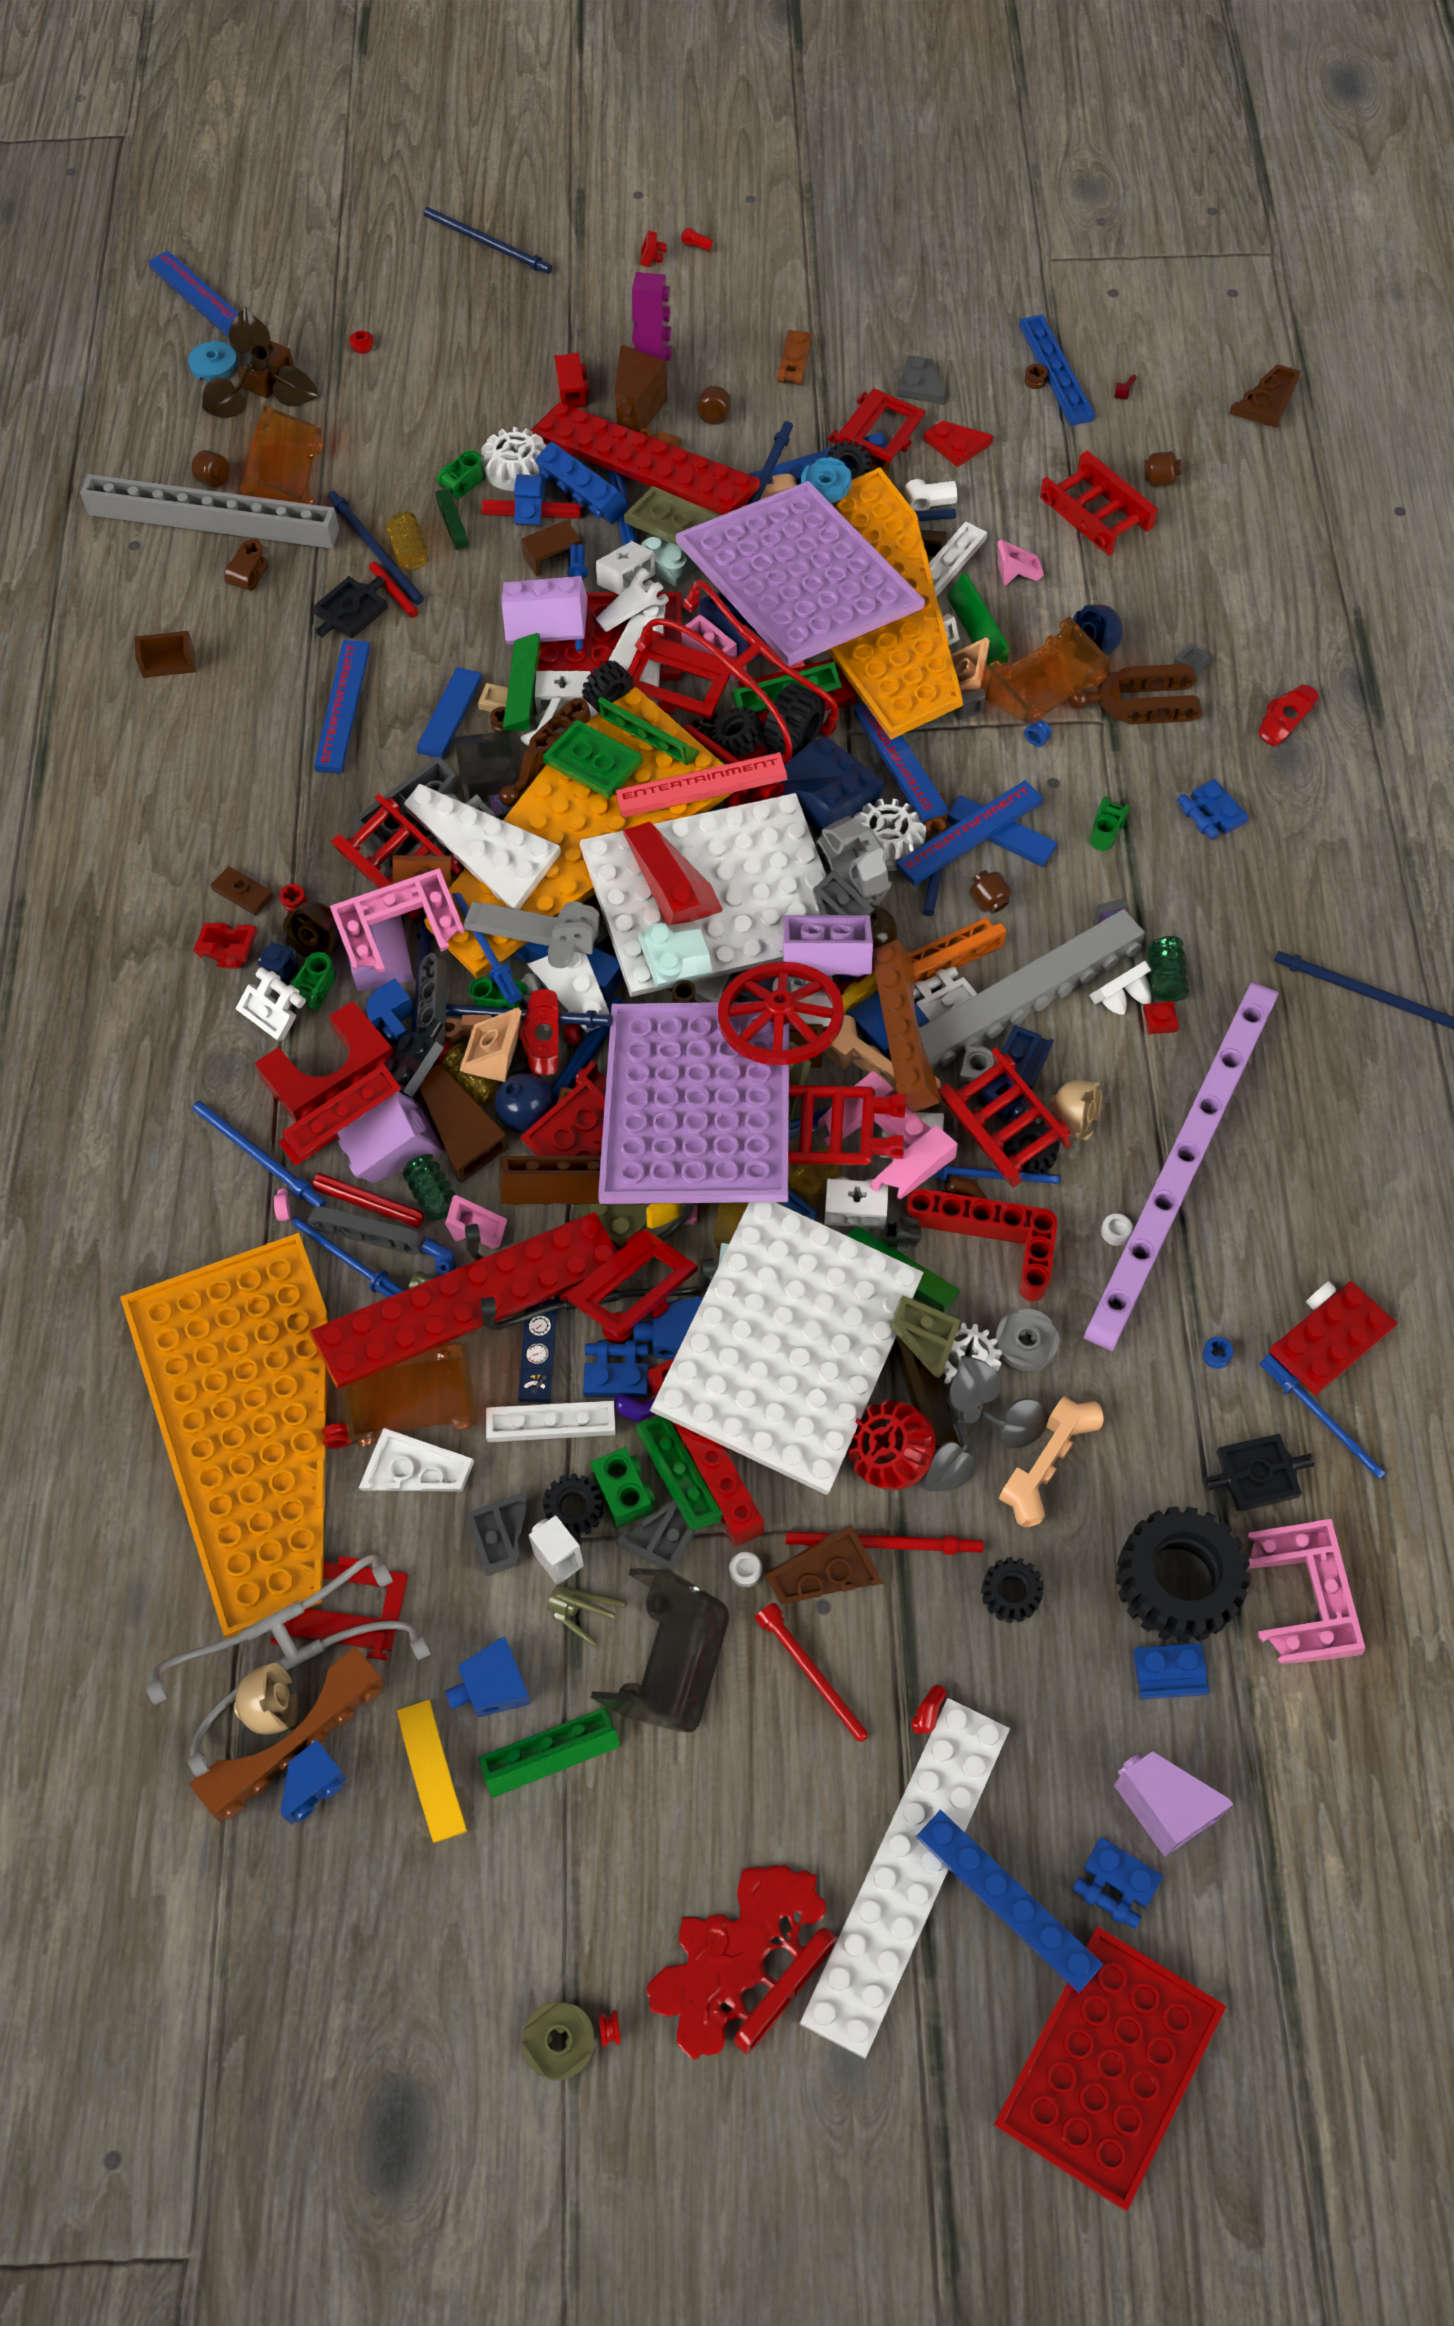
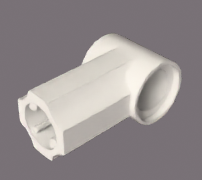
[904,479,957,511]

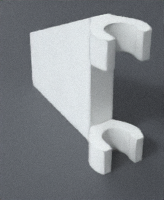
[596,568,669,632]

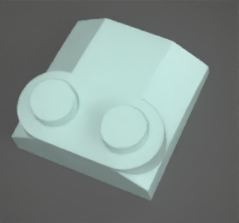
[641,537,698,587]
[638,921,713,989]

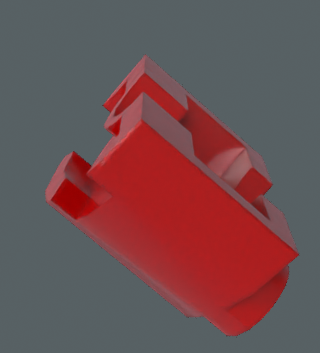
[193,922,258,969]

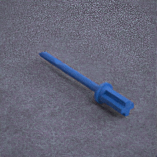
[567,544,588,652]
[452,893,523,1005]
[929,1165,1060,1184]
[292,1216,405,1298]
[1259,1353,1386,1480]

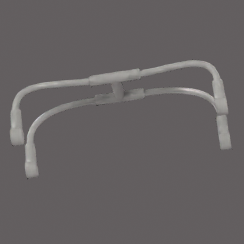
[146,1555,431,1778]

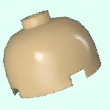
[1049,1080,1102,1141]
[234,1663,299,1735]

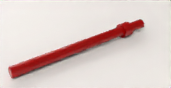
[786,1531,983,1555]

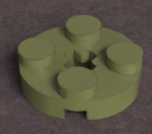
[522,2002,595,2081]

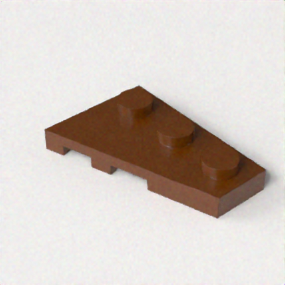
[1229,364,1301,428]
[764,1524,884,1604]

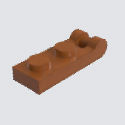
[777,330,812,385]

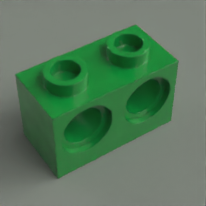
[590,1447,655,1529]

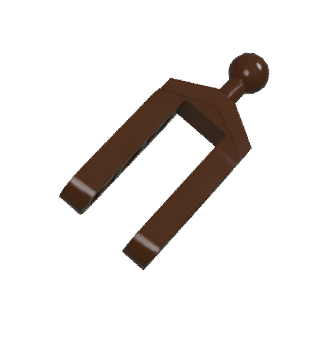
[1068,664,1202,724]
[499,698,591,807]

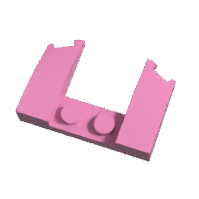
[330,868,464,972]
[818,1071,958,1199]
[1248,1519,1365,1664]

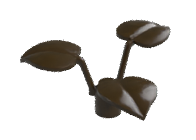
[202,307,318,418]

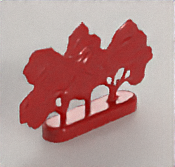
[646,1865,838,2060]

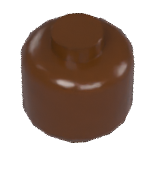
[697,386,731,425]
[192,450,230,487]
[1144,451,1182,487]
[969,870,1012,914]

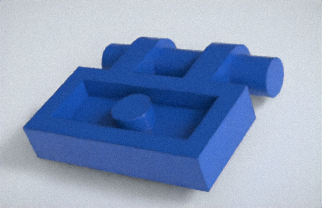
[1177,779,1249,840]
[583,1340,649,1398]
[1072,1837,1163,1929]

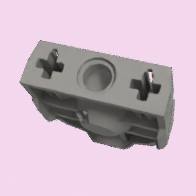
[815,816,892,906]

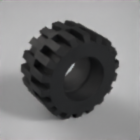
[763,683,825,758]

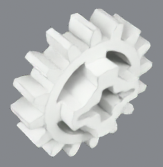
[943,1323,1002,1384]

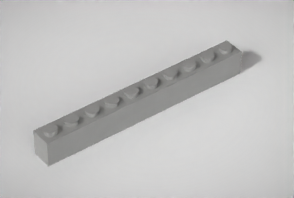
[80,474,339,549]
[888,909,1145,1071]

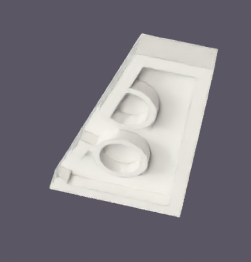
[527,951,611,1033]

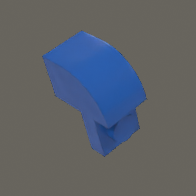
[514,474,546,526]
[366,978,413,1046]

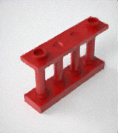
[1040,450,1158,556]
[331,793,462,924]
[938,1047,1071,1189]
[278,1064,401,1166]

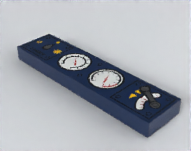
[518,1295,559,1403]

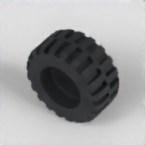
[1116,1506,1251,1643]

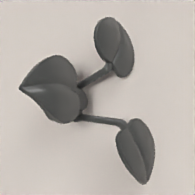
[923,1355,1049,1491]

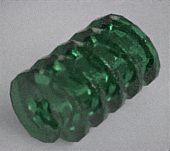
[1147,936,1189,1002]
[402,1154,456,1221]

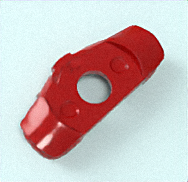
[1259,684,1319,746]
[519,989,559,1076]

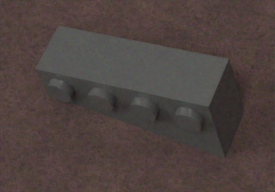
[353,756,458,869]

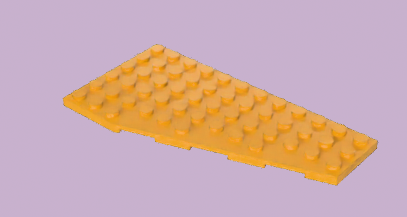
[827,467,963,740]
[424,687,734,979]
[120,1233,329,1639]

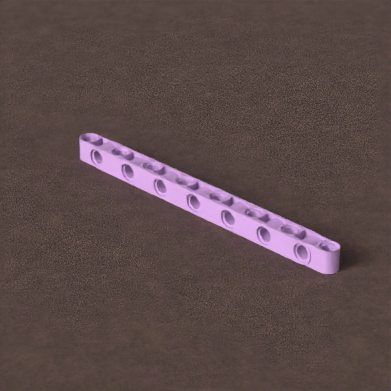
[1083,981,1279,1352]

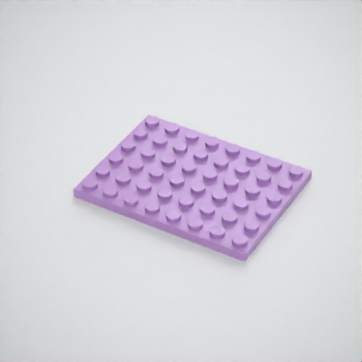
[676,481,925,666]
[598,1002,789,1204]

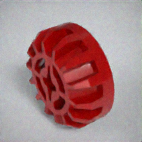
[847,1400,936,1491]

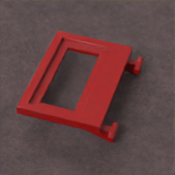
[827,388,926,463]
[627,631,736,719]
[559,1229,698,1338]
[270,1556,409,1661]

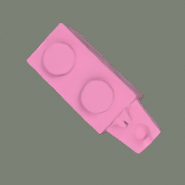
[681,614,747,683]

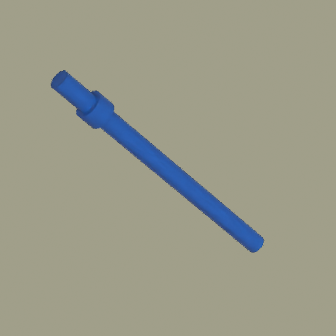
[193,1101,327,1207]

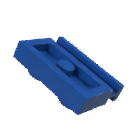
[1132,1643,1210,1700]

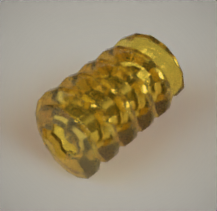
[386,511,428,570]
[441,1043,502,1106]

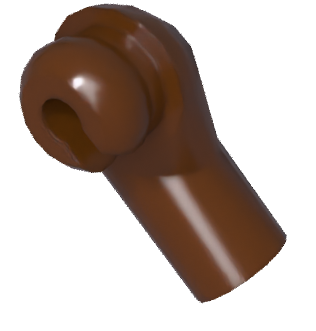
[944,1175,988,1199]

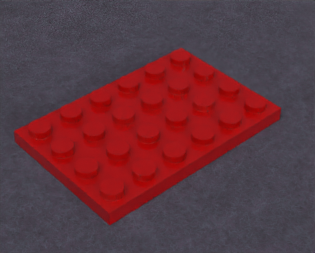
[538,592,682,681]
[993,1926,1227,2212]

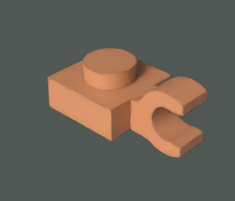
[445,1015,492,1043]

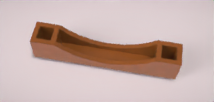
[872,940,940,1112]
[189,1646,385,1823]

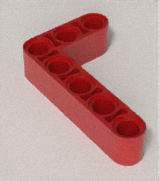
[906,1189,1057,1301]

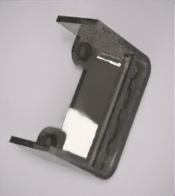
[590,1568,729,1733]

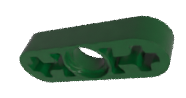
[435,488,468,550]

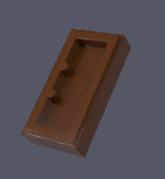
[211,866,274,916]

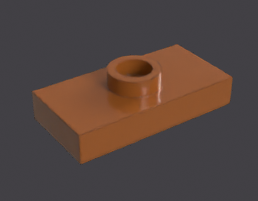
[393,855,451,886]

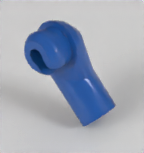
[421,1238,456,1276]

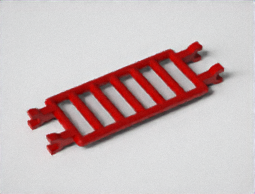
[788,1085,906,1165]

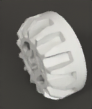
[481,427,547,491]
[853,799,926,871]

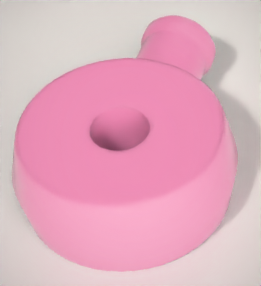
[274,1188,291,1221]

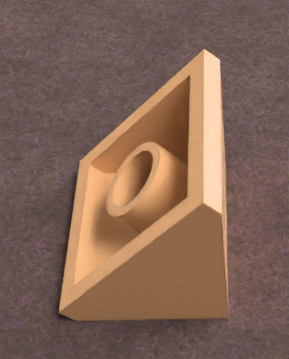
[951,637,990,694]
[460,1008,522,1082]

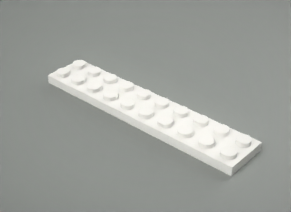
[800,1698,1010,2059]

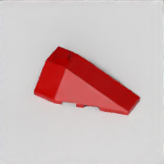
[623,821,723,926]

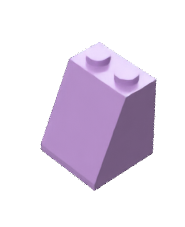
[338,1092,445,1183]
[1114,1751,1233,1857]

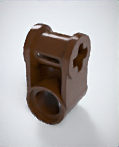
[224,539,268,591]

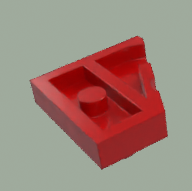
[923,420,993,467]

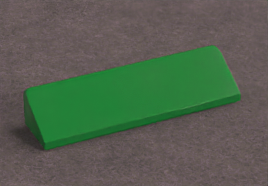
[947,572,1010,670]
[503,633,541,731]
[730,662,842,713]
[598,697,699,765]
[847,1226,960,1313]
[478,1707,620,1797]

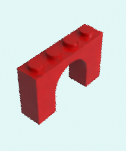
[254,1001,394,1123]

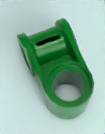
[436,450,485,499]
[1089,796,1131,851]
[290,952,336,1010]
[468,977,528,1009]

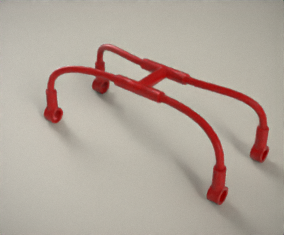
[635,580,839,765]

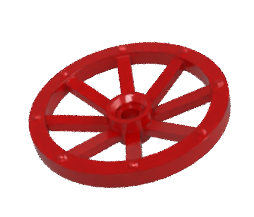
[718,962,844,1065]

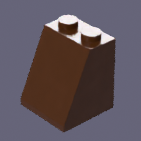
[615,345,668,432]

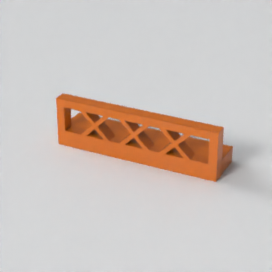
[909,917,1007,983]

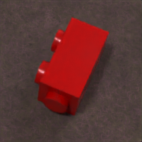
[554,353,590,408]

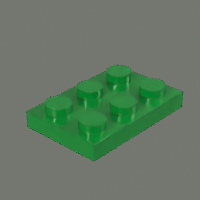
[542,720,643,799]

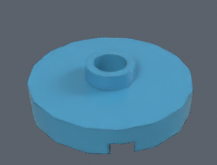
[188,341,238,382]
[801,457,852,504]

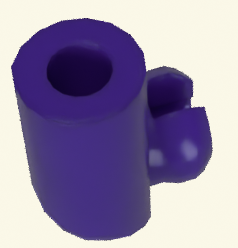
[614,1394,656,1422]

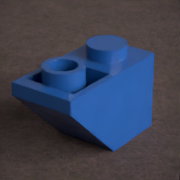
[281,1739,347,1825]

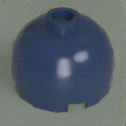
[1071,604,1123,659]
[495,1072,556,1134]

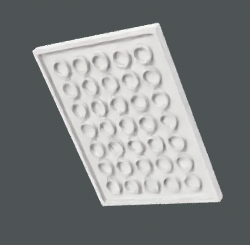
[580,793,826,997]
[650,1202,924,1495]

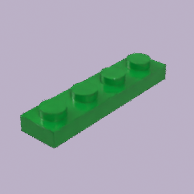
[636,1416,722,1531]

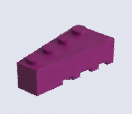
[632,272,672,364]

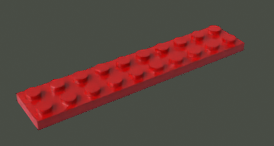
[530,402,761,515]
[310,1212,618,1390]

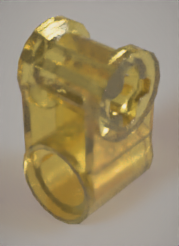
[788,1147,841,1205]

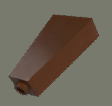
[418,1064,508,1183]

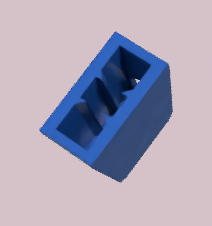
[634,1297,703,1360]
[445,1637,531,1717]

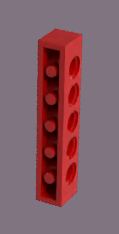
[647,1358,764,1548]

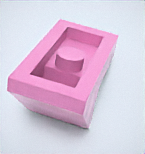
[997,539,1044,586]
[445,1195,507,1249]

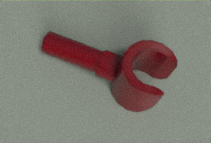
[1114,374,1137,400]

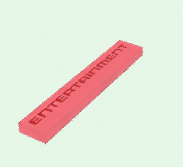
[615,752,787,818]

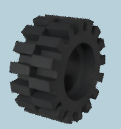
[826,440,871,480]
[582,660,634,713]
[711,706,764,758]
[1003,1119,1060,1174]
[543,1474,603,1538]
[981,1557,1044,1623]

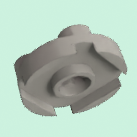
[995,1308,1059,1372]

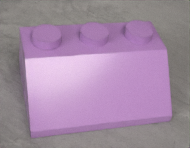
[502,576,588,645]
[349,915,414,992]
[783,915,873,977]

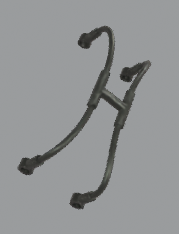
[465,1203,716,1330]

